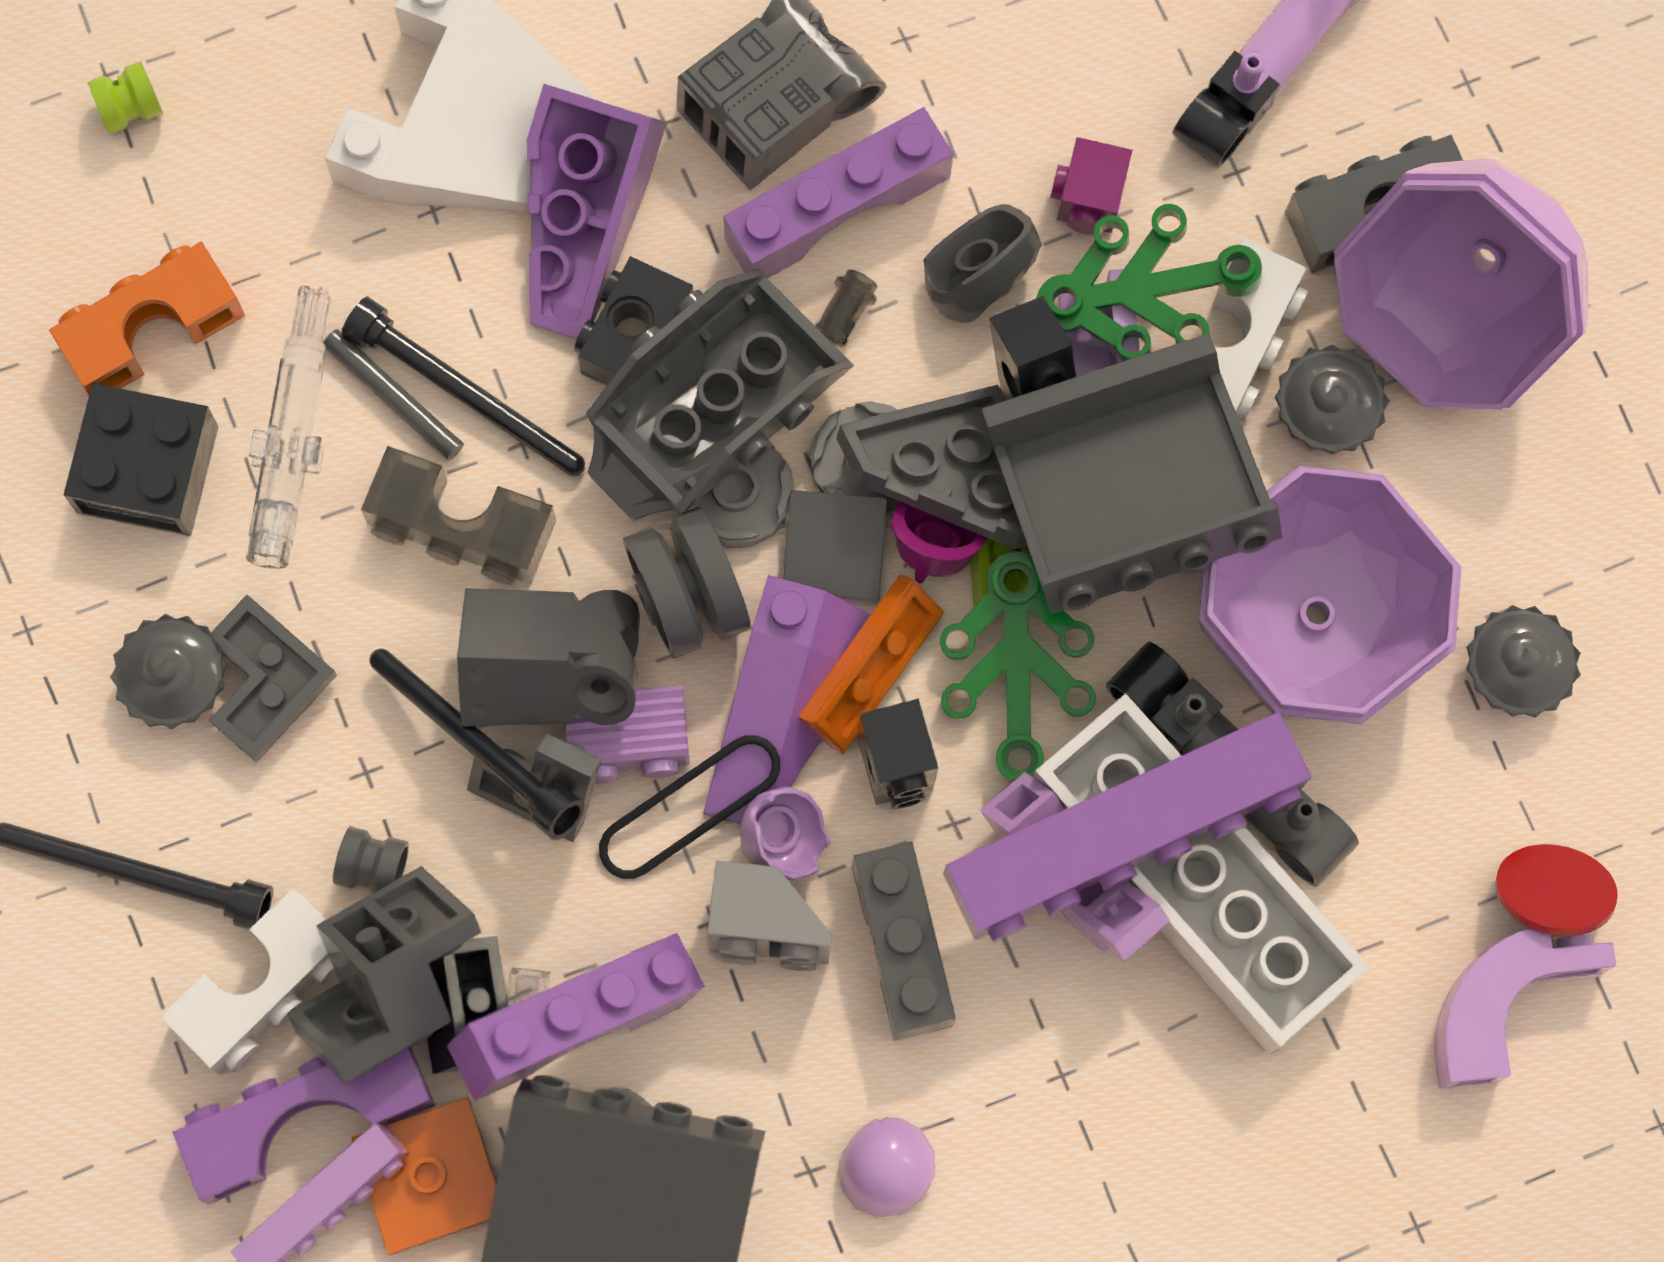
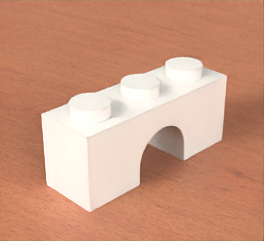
[1194,238,1308,421]
[160,887,336,1075]

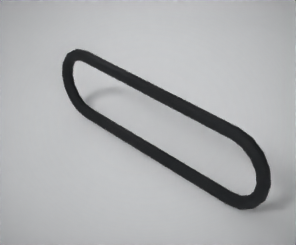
[599,735,780,879]

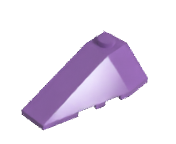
[527,83,667,339]
[703,575,871,824]

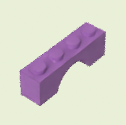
[723,107,954,278]
[447,933,705,1101]
[172,1045,436,1205]

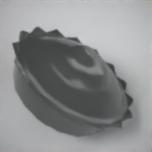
[1274,344,1390,455]
[1466,605,1581,718]
[110,614,227,729]

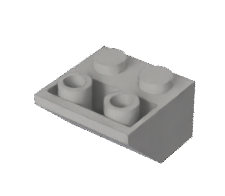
[707,860,832,971]

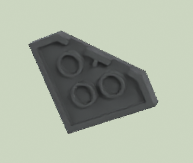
[836,384,1027,549]

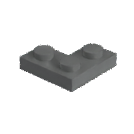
[209,595,337,763]
[467,733,601,842]

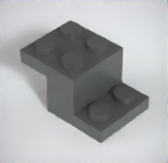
[287,866,482,1084]

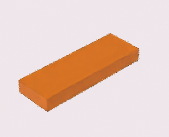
[798,574,945,754]

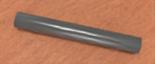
[322,329,464,461]

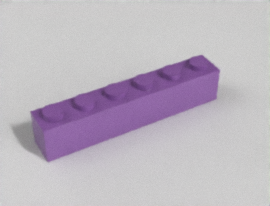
[943,711,1312,942]

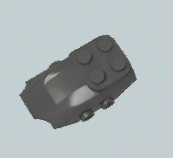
[586,269,854,521]

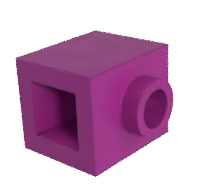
[1050,137,1133,234]

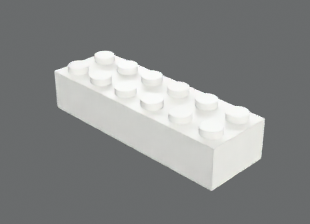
[1033,694,1371,1055]

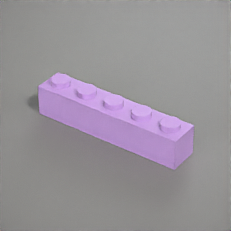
[230,1123,409,1262]

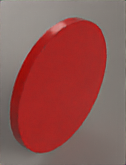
[1495,844,1618,936]

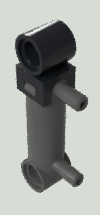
[1106,641,1359,887]

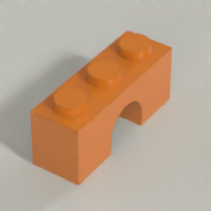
[49,241,245,395]

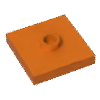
[351,1097,497,1256]

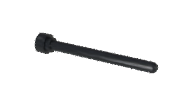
[341,296,586,476]
[369,648,585,840]
[0,822,273,930]

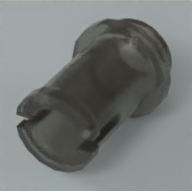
[814,269,878,347]

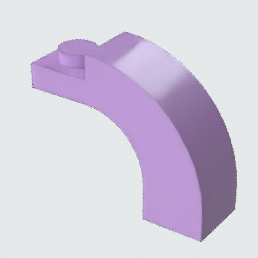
[980,772,1170,961]
[1435,928,1617,1088]

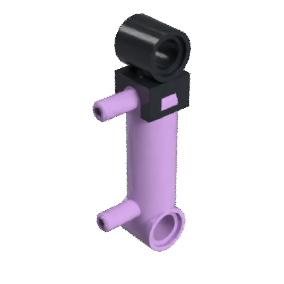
[1172,0,1359,168]

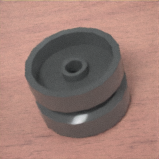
[623,506,751,659]

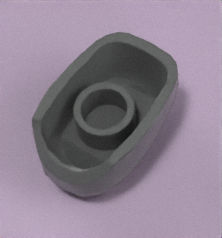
[923,204,1042,323]

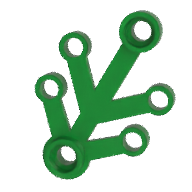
[1036,204,1262,361]
[940,551,1096,782]

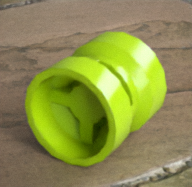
[87,61,163,135]

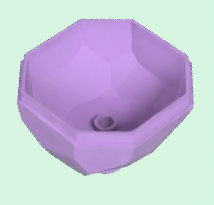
[1334,159,1588,410]
[1198,465,1462,725]

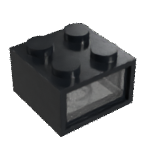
[63,383,219,536]

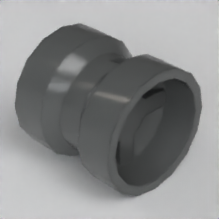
[333,826,409,893]

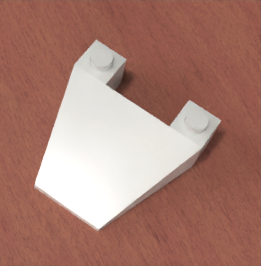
[324,0,599,212]

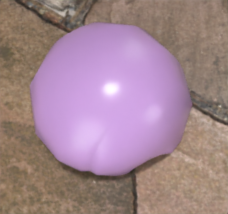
[740,786,830,880]
[840,1117,935,1217]

